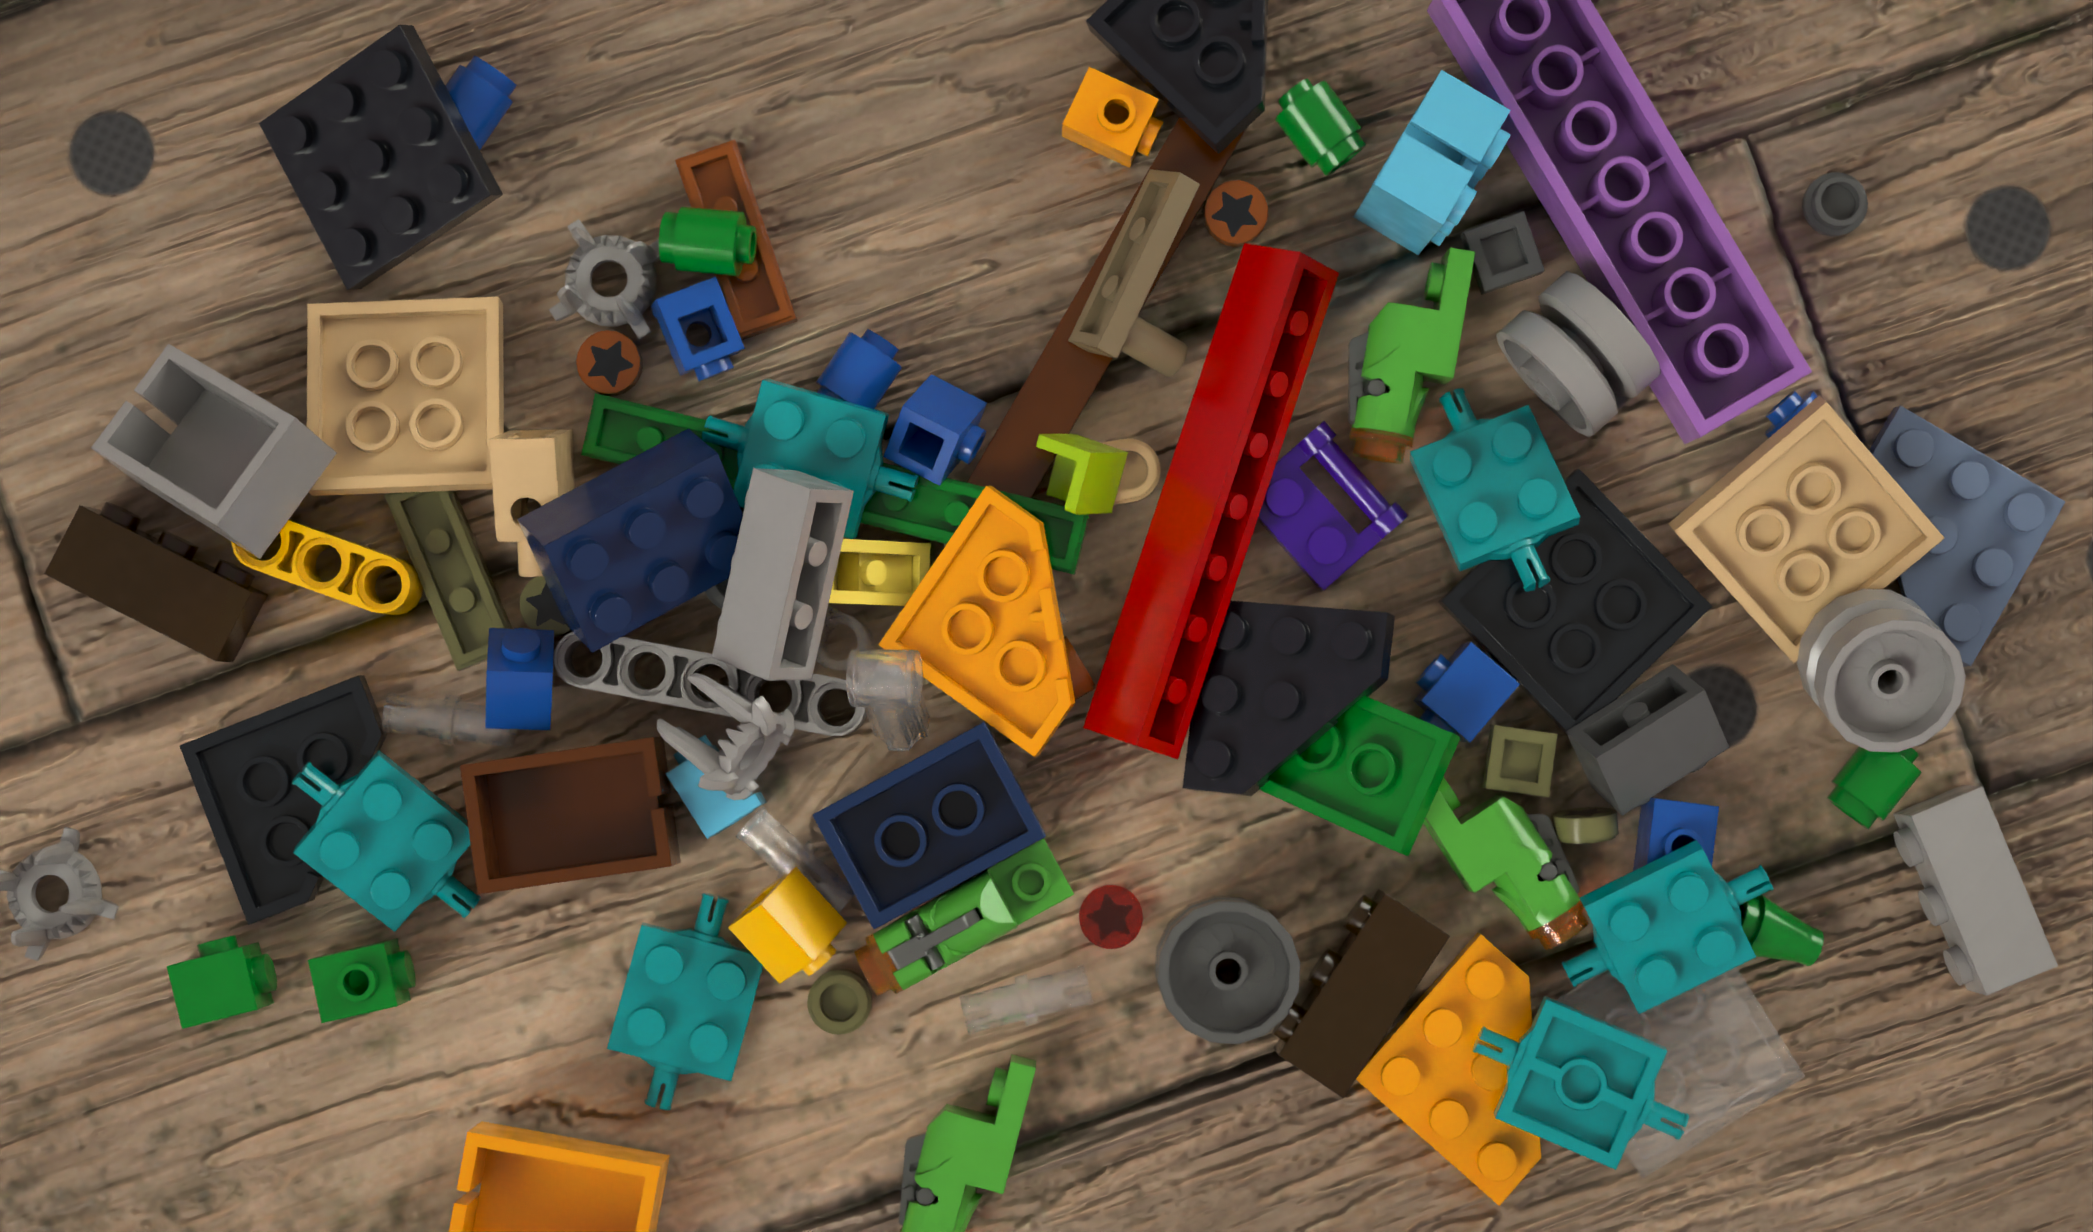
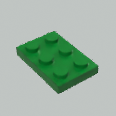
[1259,696,1461,856]

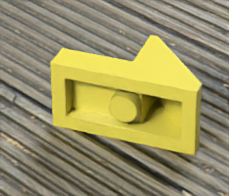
[828,539,931,606]

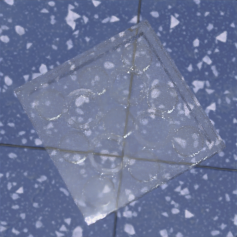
[1556,967,1805,1178]

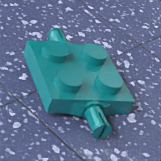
[702,379,919,539]
[1410,388,1580,592]
[292,750,481,932]
[1561,840,1774,1014]
[607,893,763,1110]
[1472,996,1689,1170]

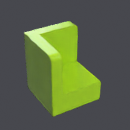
[1036,434,1128,515]

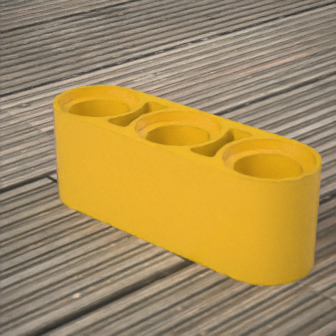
[231,519,423,616]

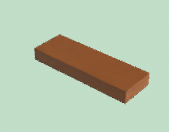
[675,139,798,340]

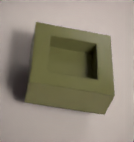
[1482,725,1558,797]

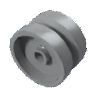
[1496,271,1661,437]
[1797,589,1966,752]

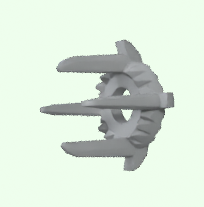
[549,219,660,339]
[657,673,795,800]
[0,827,119,961]

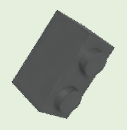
[1566,664,1730,816]

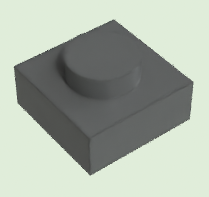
[1460,211,1545,295]

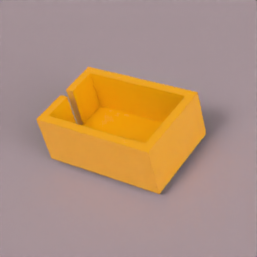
[449,1121,670,1232]

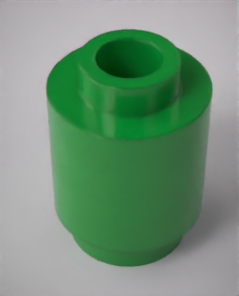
[1275,78,1366,176]
[659,207,757,276]
[1827,747,1922,829]

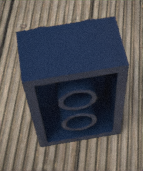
[517,429,743,653]
[812,722,1046,929]

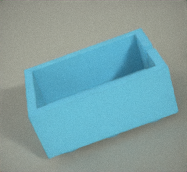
[1353,70,1511,255]

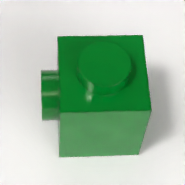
[167,935,277,1029]
[308,938,416,1023]

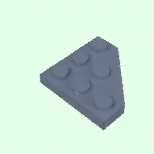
[1869,405,2065,667]

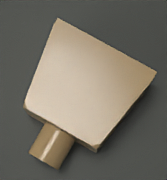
[489,428,574,577]

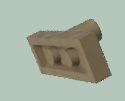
[1068,169,1200,377]

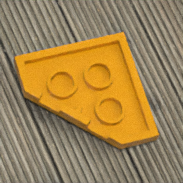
[878,486,1076,757]
[1356,932,1541,1206]

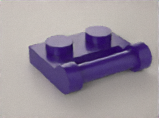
[1258,421,1409,592]

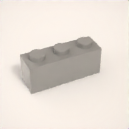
[712,468,854,681]
[1893,785,2058,996]

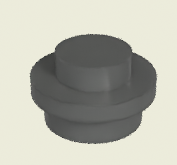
[1802,172,1868,237]

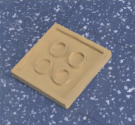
[307,297,504,496]
[1668,395,1945,663]

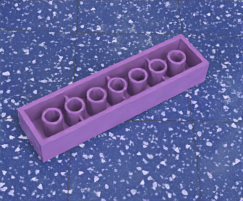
[1427,0,1812,444]

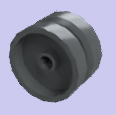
[1155,895,1301,1044]

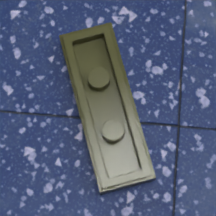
[384,491,513,671]

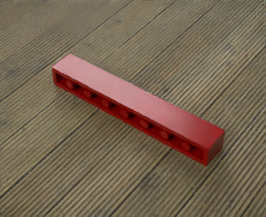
[1083,243,1339,760]

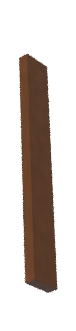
[967,117,1248,498]

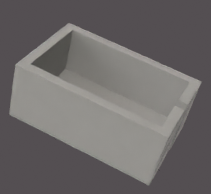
[91,344,337,559]

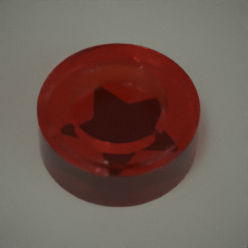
[1079,884,1143,949]

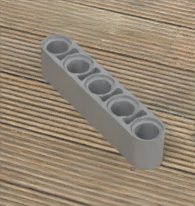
[554,632,868,736]

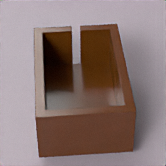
[460,737,681,894]

